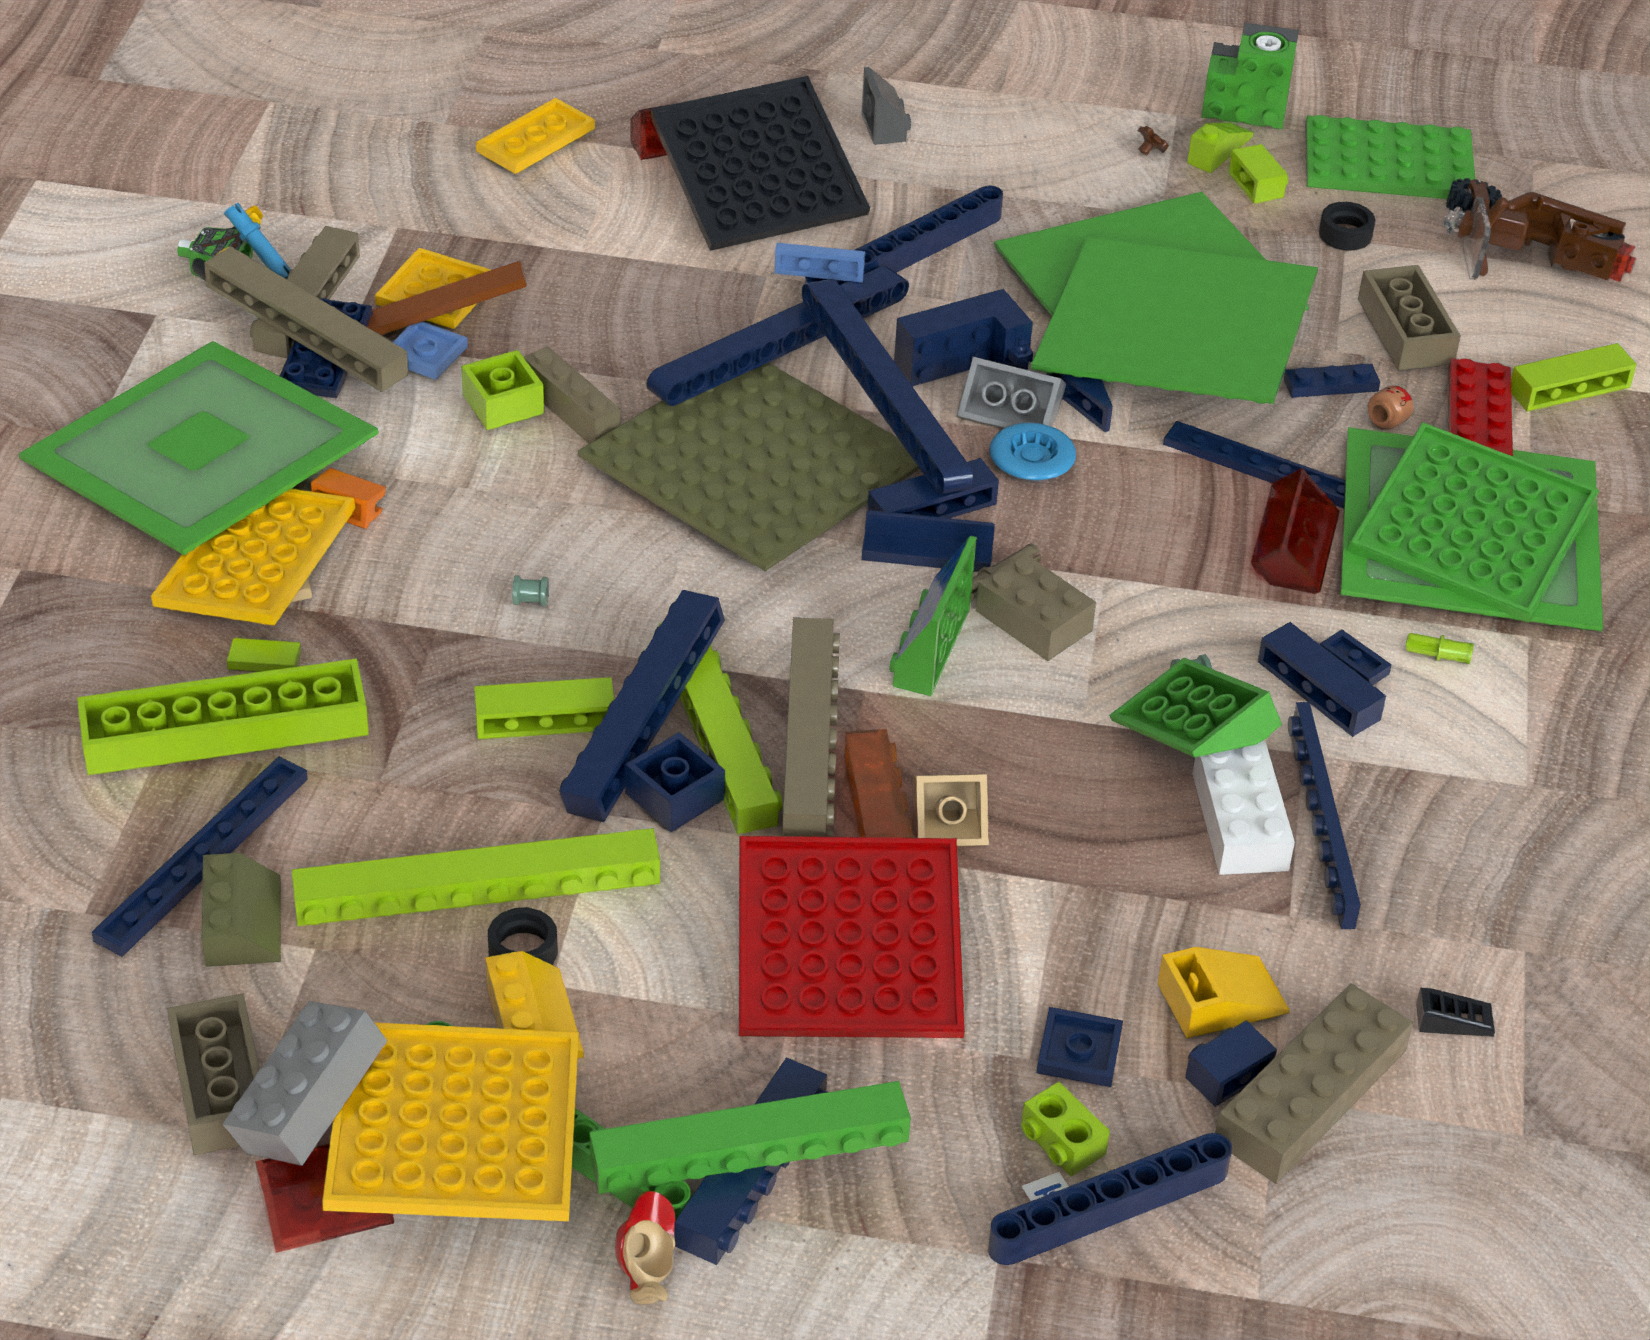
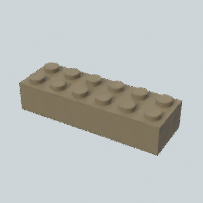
[1215,983,1413,1184]

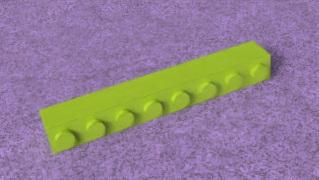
[659,623,783,834]

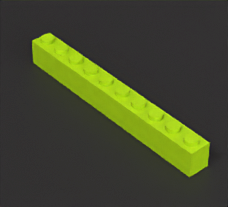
[292,828,660,926]

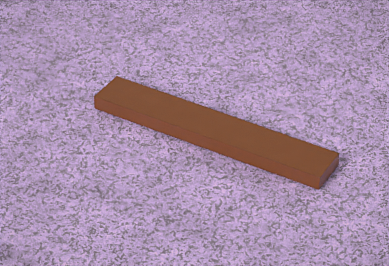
[367,261,527,335]

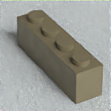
[524,346,620,444]

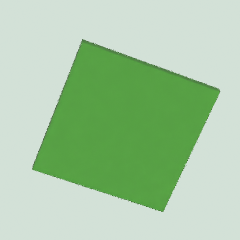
[1347,422,1599,623]

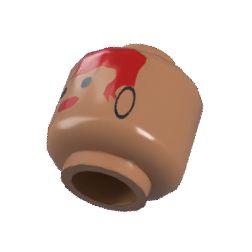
[1367,385,1413,430]

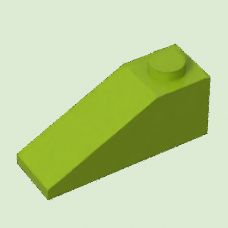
[1187,122,1254,173]

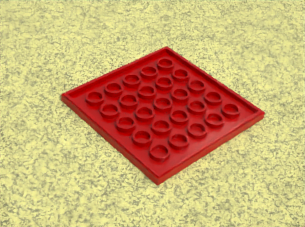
[739,836,965,1038]

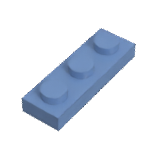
[774,243,865,283]

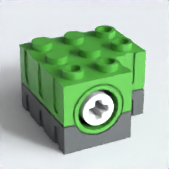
[1201,22,1299,129]

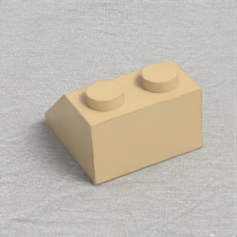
[912,774,989,846]

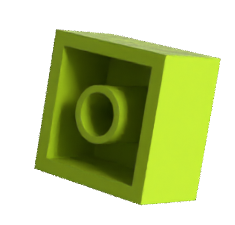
[461,350,544,430]

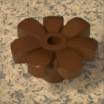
[1137,126,1169,156]

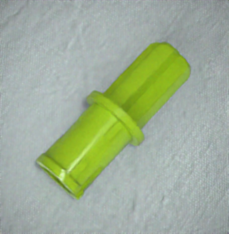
[1405,633,1474,664]

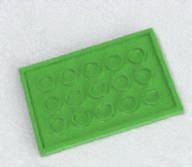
[1305,115,1475,199]

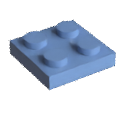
[393,322,468,380]

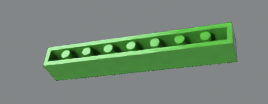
[589,1081,911,1194]

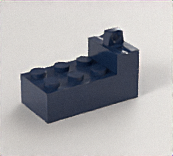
[894,289,1033,386]

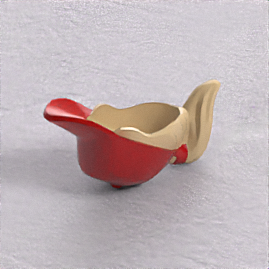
[615,1191,676,1305]

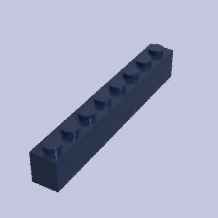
[559,590,725,822]

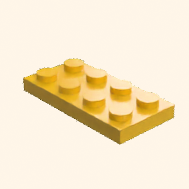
[476,97,595,174]

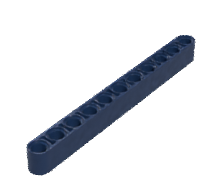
[646,266,909,406]
[802,279,973,495]

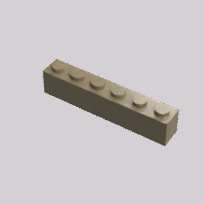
[250,226,360,358]

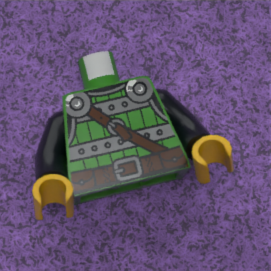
[177,205,263,281]

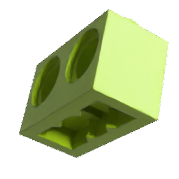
[1021,1081,1110,1177]

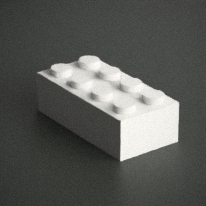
[1192,741,1295,875]

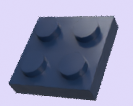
[1036,1007,1123,1087]

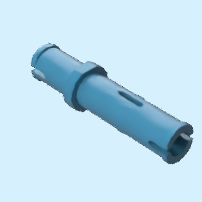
[224,202,291,279]

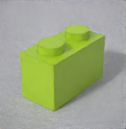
[1229,144,1288,204]

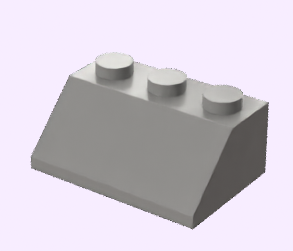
[957,357,1066,428]

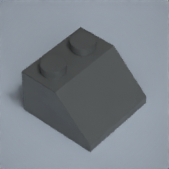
[861,67,911,145]

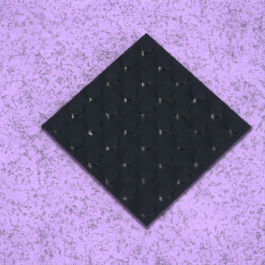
[650,76,870,251]

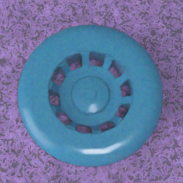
[989,423,1076,480]

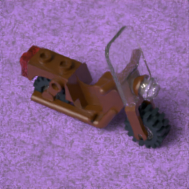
[1443,178,1637,282]

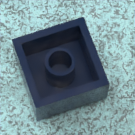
[625,732,725,832]

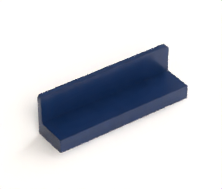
[861,510,995,572]

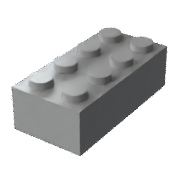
[223,1001,388,1165]

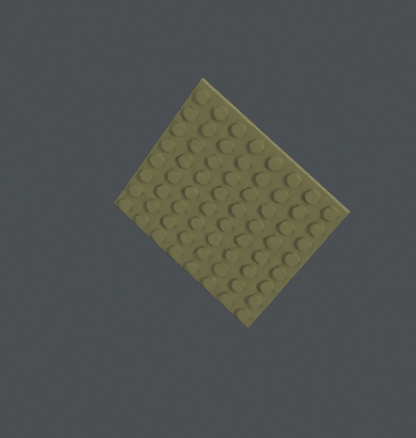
[578,363,919,571]

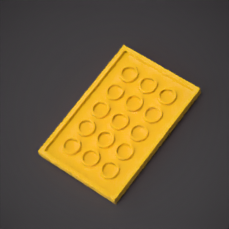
[151,489,356,626]

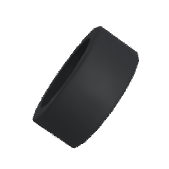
[1319,202,1376,251]
[487,907,558,965]

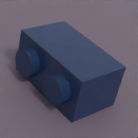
[1185,1020,1277,1107]

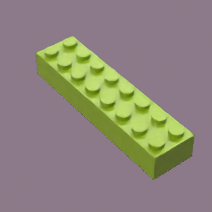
[77,658,369,775]

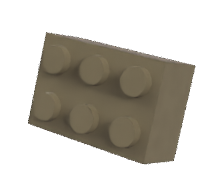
[976,553,1096,661]

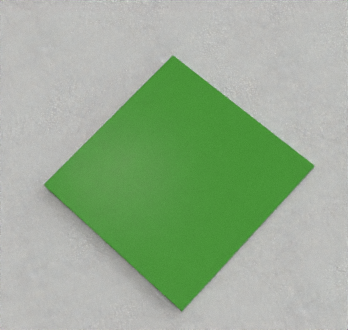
[994,192,1309,316]
[1031,237,1318,404]

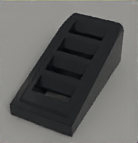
[1416,987,1495,1037]

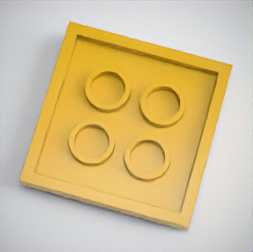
[375,248,491,329]

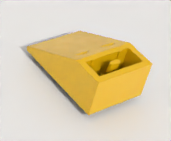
[1157,947,1290,1039]

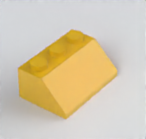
[485,951,584,1059]

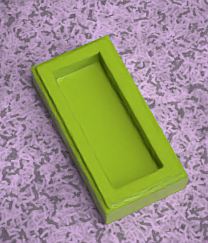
[227,638,301,672]

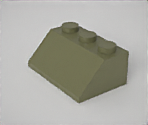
[201,853,281,967]

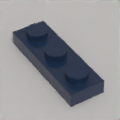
[1284,363,1380,398]

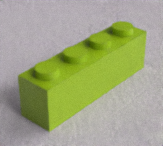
[1511,343,1637,412]
[474,677,614,739]

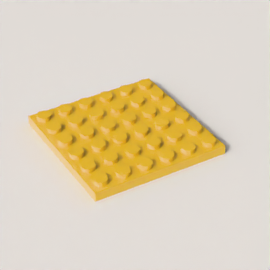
[323,1022,579,1221]

